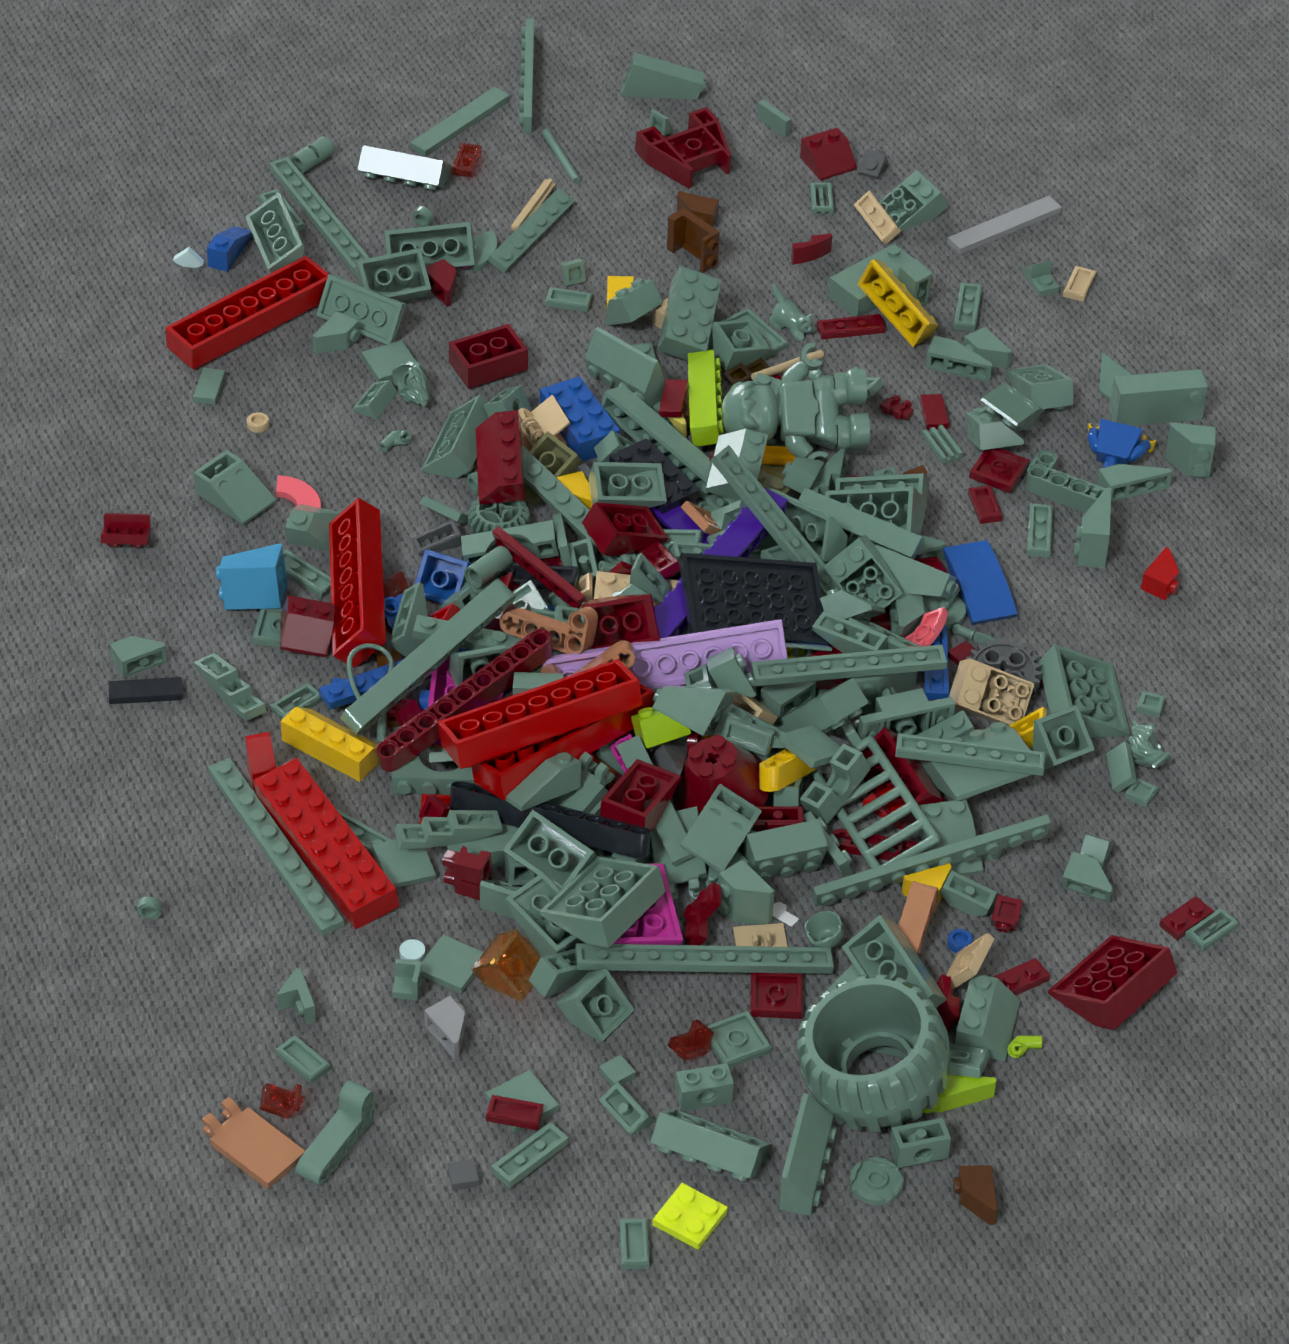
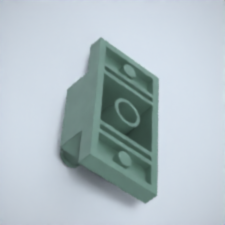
[858,687,955,740]

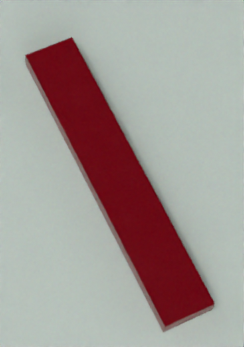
[492,526,587,608]

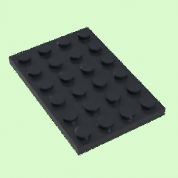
[679,553,829,646]

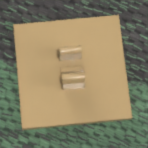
[733,923,788,947]

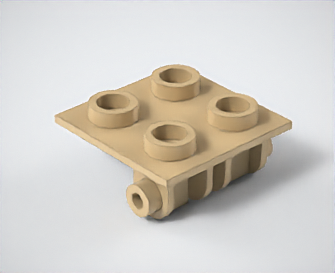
[518,395,570,447]

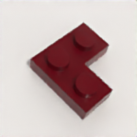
[684,882,721,945]

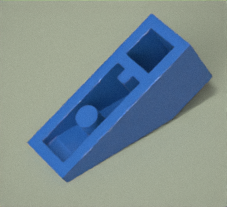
[207,226,253,272]

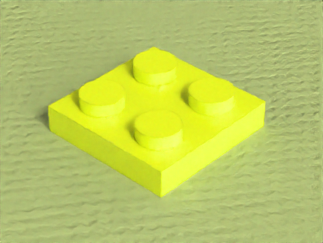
[652,1183,728,1250]

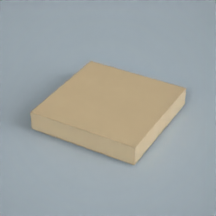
[946,933,995,989]

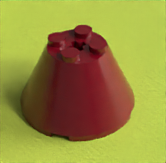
[673,735,771,814]

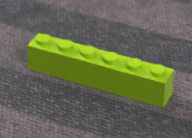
[688,350,724,446]

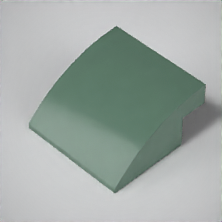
[825,473,929,554]

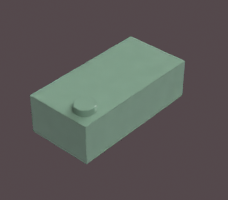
[828,244,914,317]
[1109,369,1208,426]

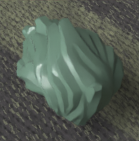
[391,361,430,407]
[1128,720,1171,769]

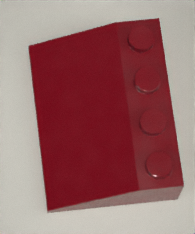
[1048,935,1177,1030]

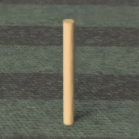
[751,350,824,380]

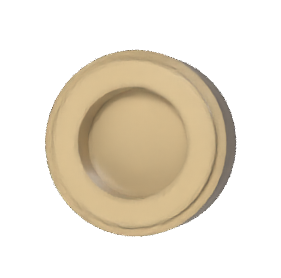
[247,412,270,433]

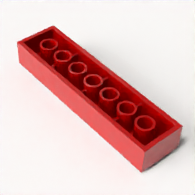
[165,256,328,370]
[329,497,386,668]
[438,659,642,769]
[471,683,657,801]
[253,757,399,930]

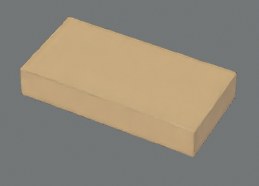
[1063,266,1096,302]

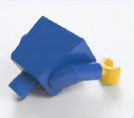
[1087,419,1156,468]

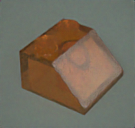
[471,929,540,1001]

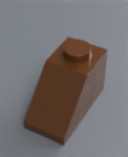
[677,191,719,227]
[953,1165,997,1225]

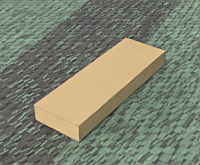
[854,191,901,245]

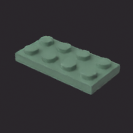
[316,274,406,345]

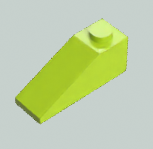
[922,1074,996,1114]

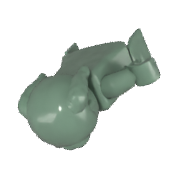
[722,342,870,472]

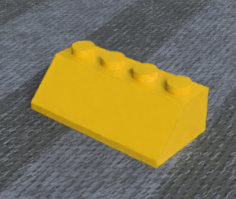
[857,259,938,347]
[281,707,379,782]

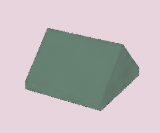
[480,879,521,920]

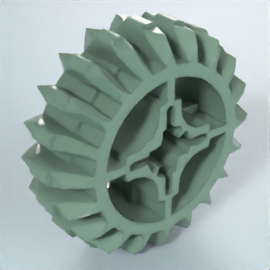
[468,496,530,534]

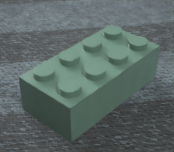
[657,266,722,361]

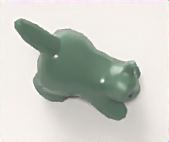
[769,284,817,342]

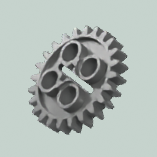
[966,637,1042,696]

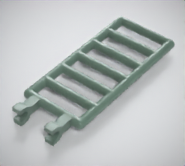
[810,720,940,869]

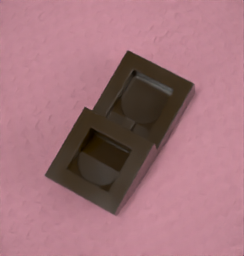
[723,358,774,386]

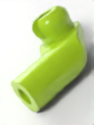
[1007,1036,1042,1058]

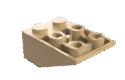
[949,659,1035,726]

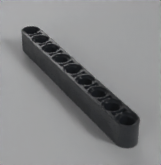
[449,781,651,858]

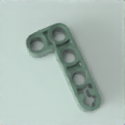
[1025,450,1106,513]
[296,1080,375,1186]

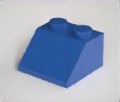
[415,549,473,604]

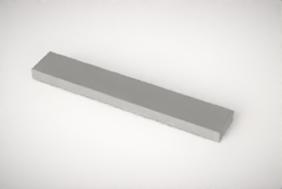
[947,196,1062,254]

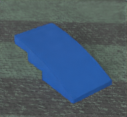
[943,540,1018,625]

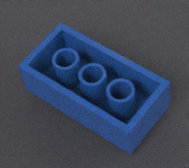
[539,376,620,462]

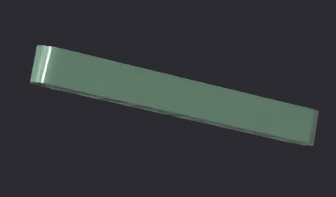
[340,579,516,736]

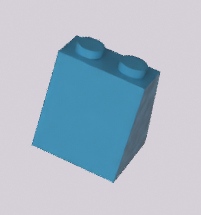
[216,544,288,610]

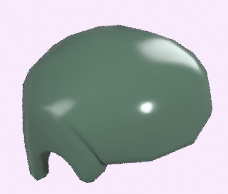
[804,911,844,949]

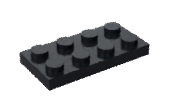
[609,438,700,514]

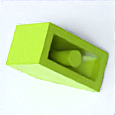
[631,708,691,749]

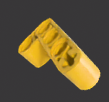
[759,748,816,792]

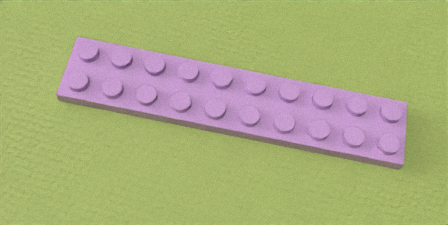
[542,619,788,689]

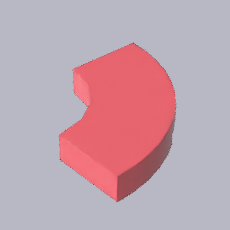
[276,475,321,508]
[905,607,948,646]

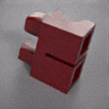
[442,846,492,901]

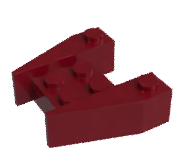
[635,107,731,189]

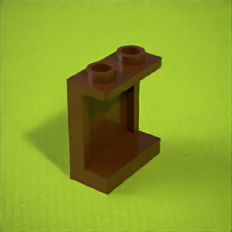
[667,207,720,273]

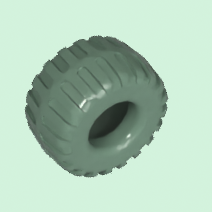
[797,974,951,1133]

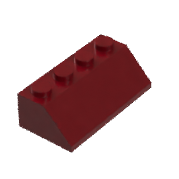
[475,410,525,505]
[861,727,945,827]

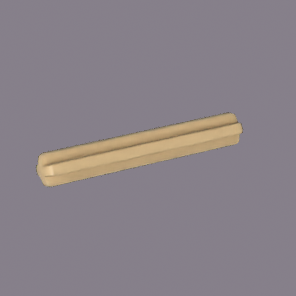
[511,178,555,231]

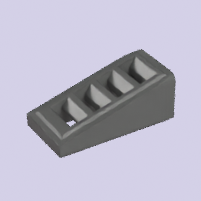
[411,520,462,557]

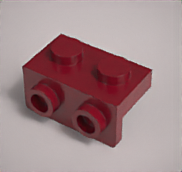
[101,513,151,547]

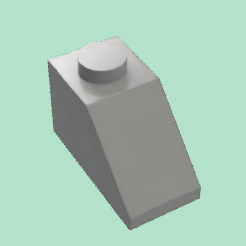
[424,996,466,1059]

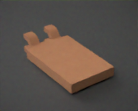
[202,1097,305,1189]

